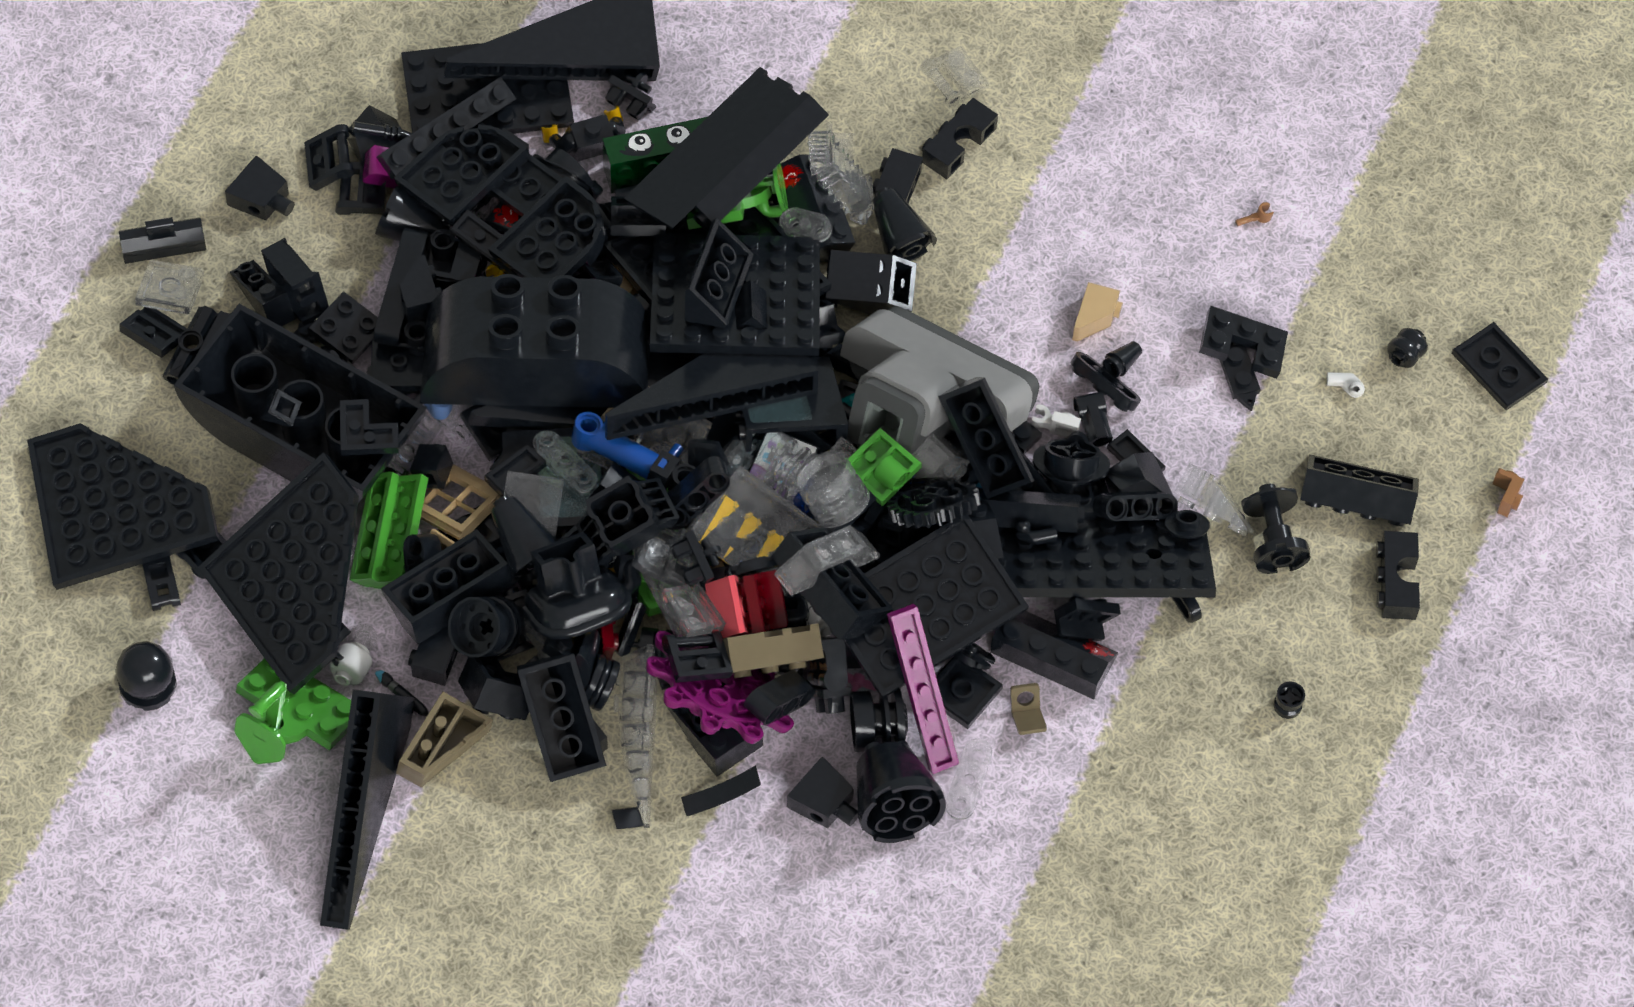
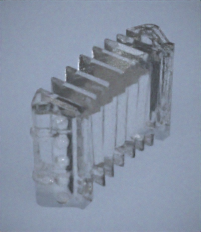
[807,130,874,225]

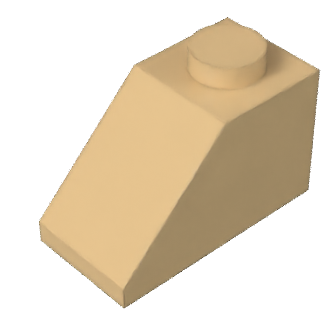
[1072,282,1123,342]

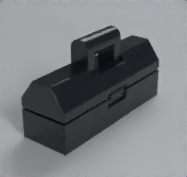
[119,217,206,264]

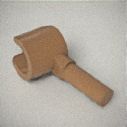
[1235,202,1274,226]

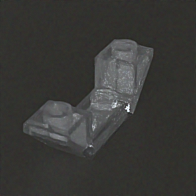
[774,525,880,596]

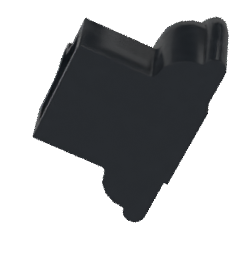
[521,532,632,640]

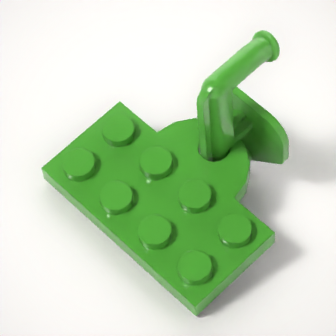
[687,163,789,229]
[234,658,351,764]

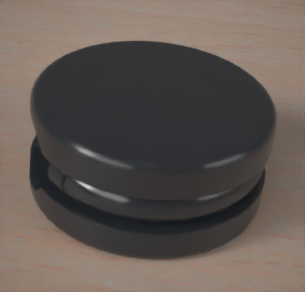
[584,654,620,711]

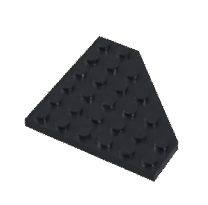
[27,423,219,590]
[198,453,359,694]

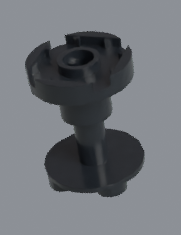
[1241,483,1311,574]

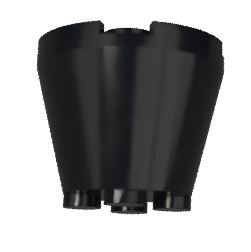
[856,740,946,843]

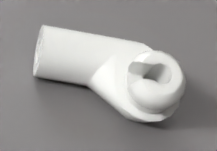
[1326,372,1365,398]

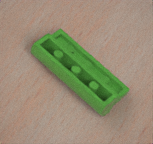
[349,472,428,589]

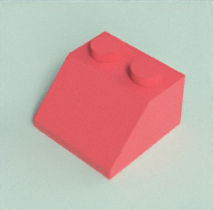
[702,575,753,639]

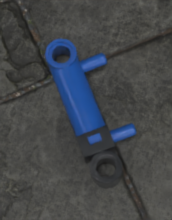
[571,412,695,494]

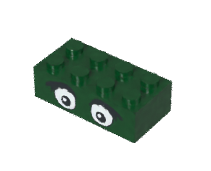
[603,117,707,194]

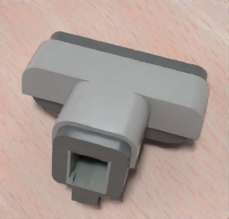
[840,306,1039,458]

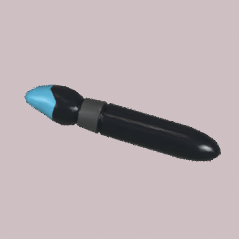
[375,670,429,716]

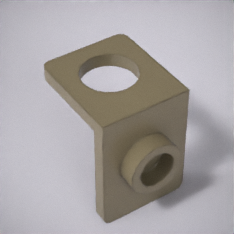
[1010,683,1047,735]

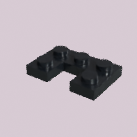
[1199,306,1288,379]

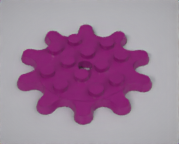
[646,621,794,744]

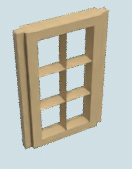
[409,464,501,540]

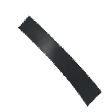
[612,765,761,829]

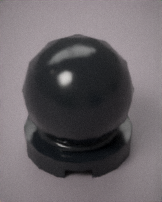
[115,641,177,711]

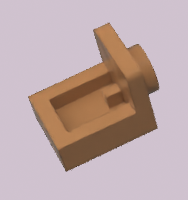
[1493,468,1525,517]

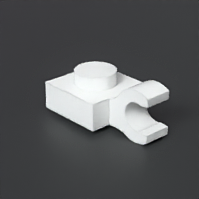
[1031,404,1081,438]

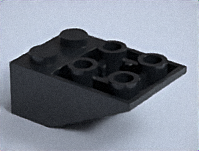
[824,250,917,315]
[667,682,763,777]

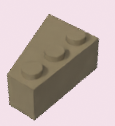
[723,623,824,678]
[396,691,493,788]

